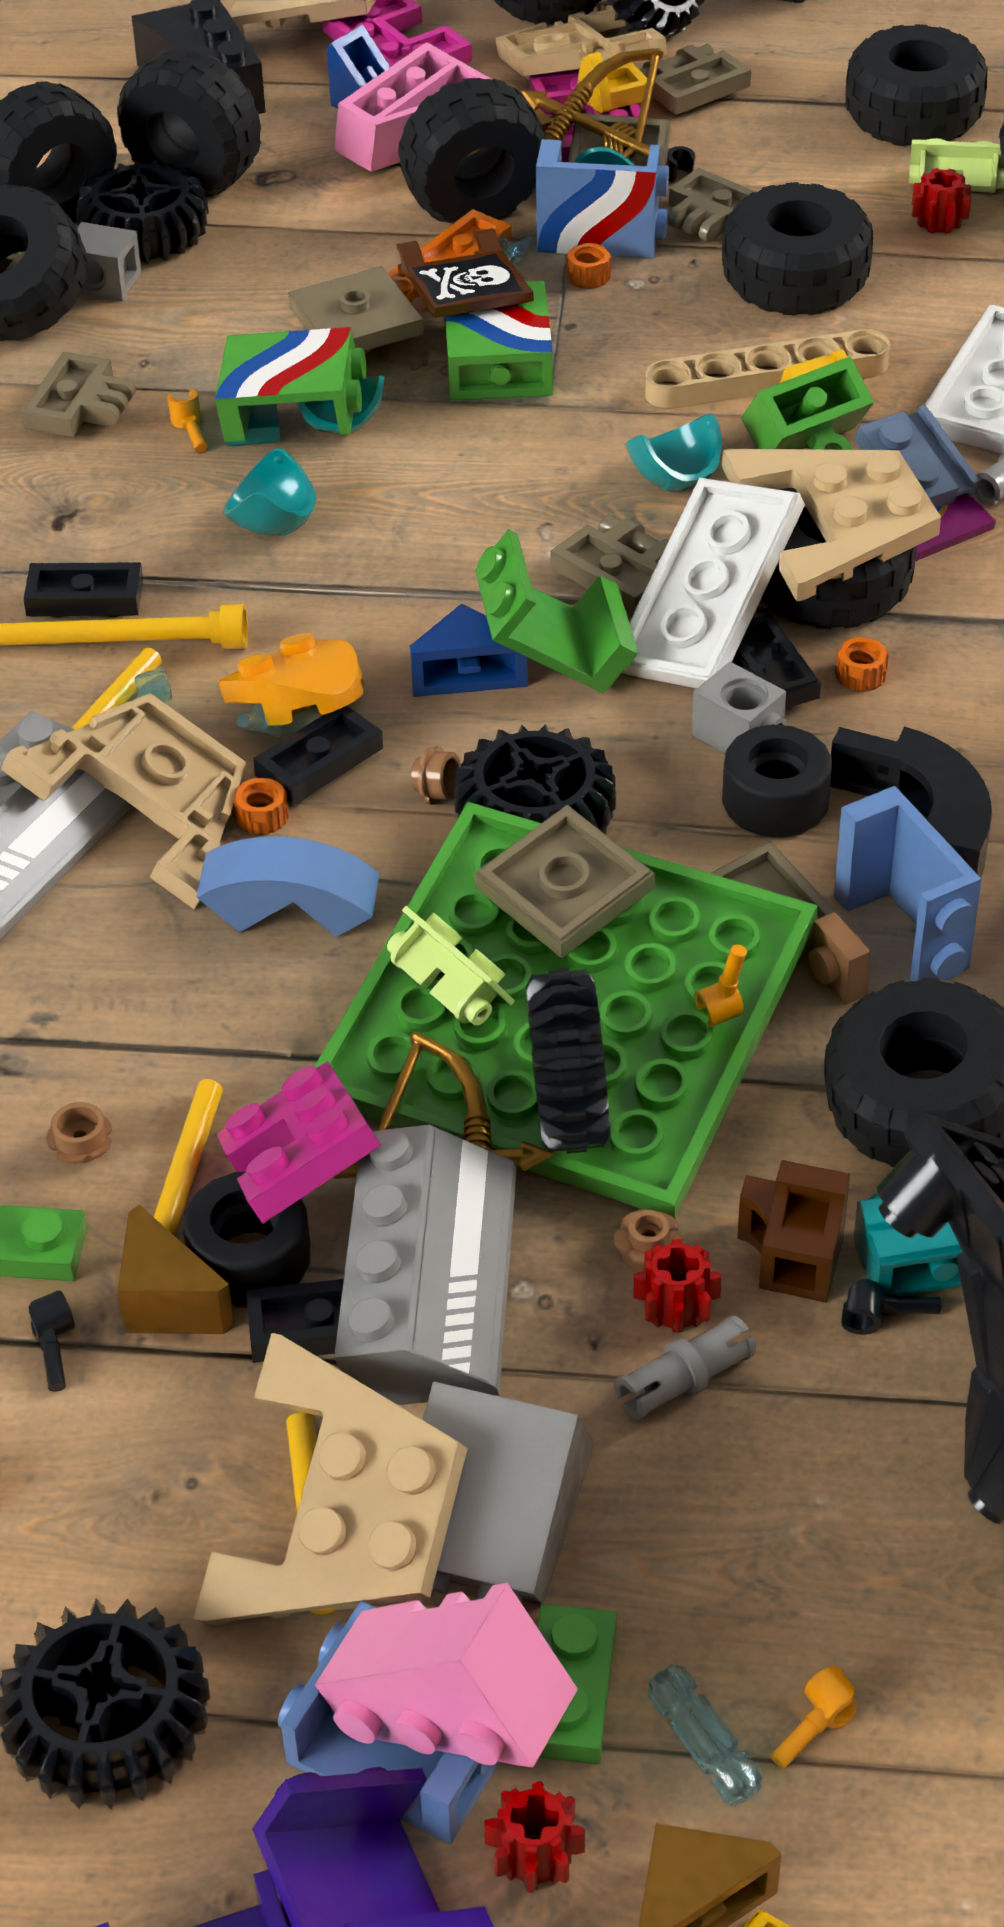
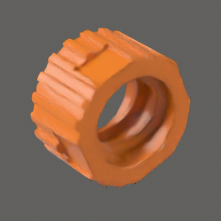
[567,243,611,289]
[835,637,889,692]
[234,778,289,835]

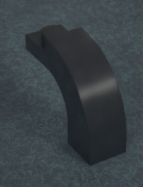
[830,726,992,878]

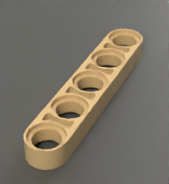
[645,329,891,409]

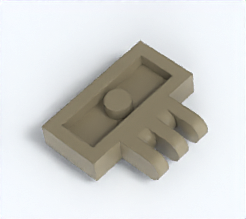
[668,168,755,242]
[22,352,136,437]

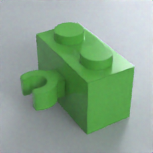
[741,356,874,450]

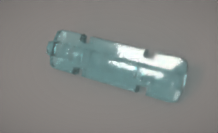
[648,1664,762,1806]

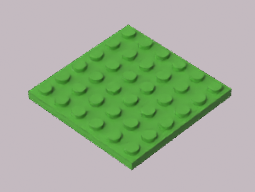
[314,802,818,1219]

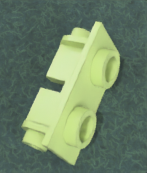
[908,138,1004,193]
[387,906,515,1026]

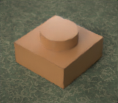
[808,912,871,1005]

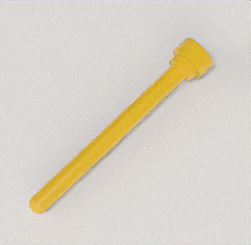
[0,603,248,650]

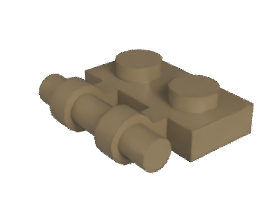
[639,44,751,115]
[550,514,669,614]

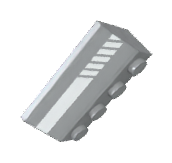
[0,711,133,940]
[334,1125,517,1405]

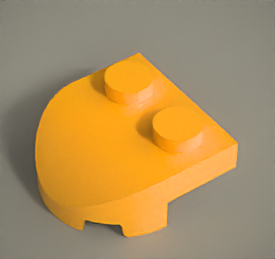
[218,633,364,725]

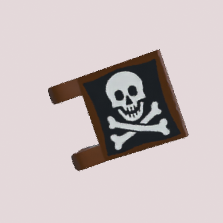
[396,228,534,318]

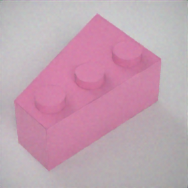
[334,42,493,172]
[315,1583,578,1768]

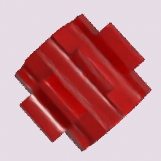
[912,168,972,234]
[633,1239,722,1332]
[484,1781,585,1893]

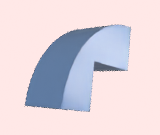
[196,836,380,937]

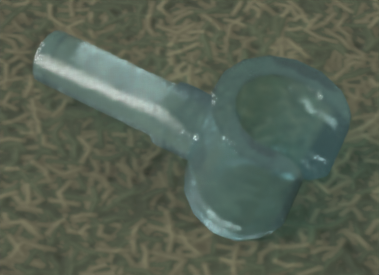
[499,235,533,267]
[134,668,172,702]
[236,703,284,739]

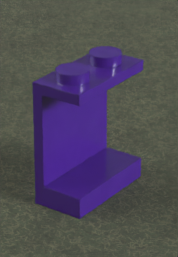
[252,1767,494,1927]

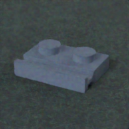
[854,404,980,508]

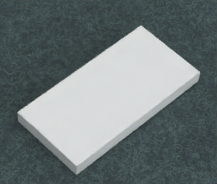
[925,304,1004,454]
[622,478,805,688]

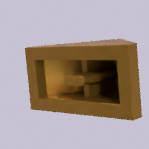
[117,1205,234,1334]
[639,1823,781,1927]

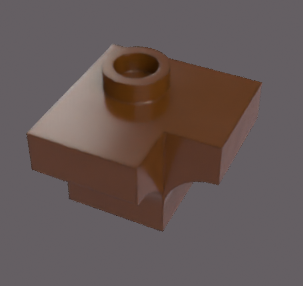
[737,1160,850,1303]

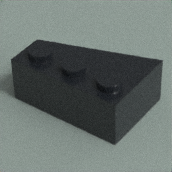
[131,0,266,114]

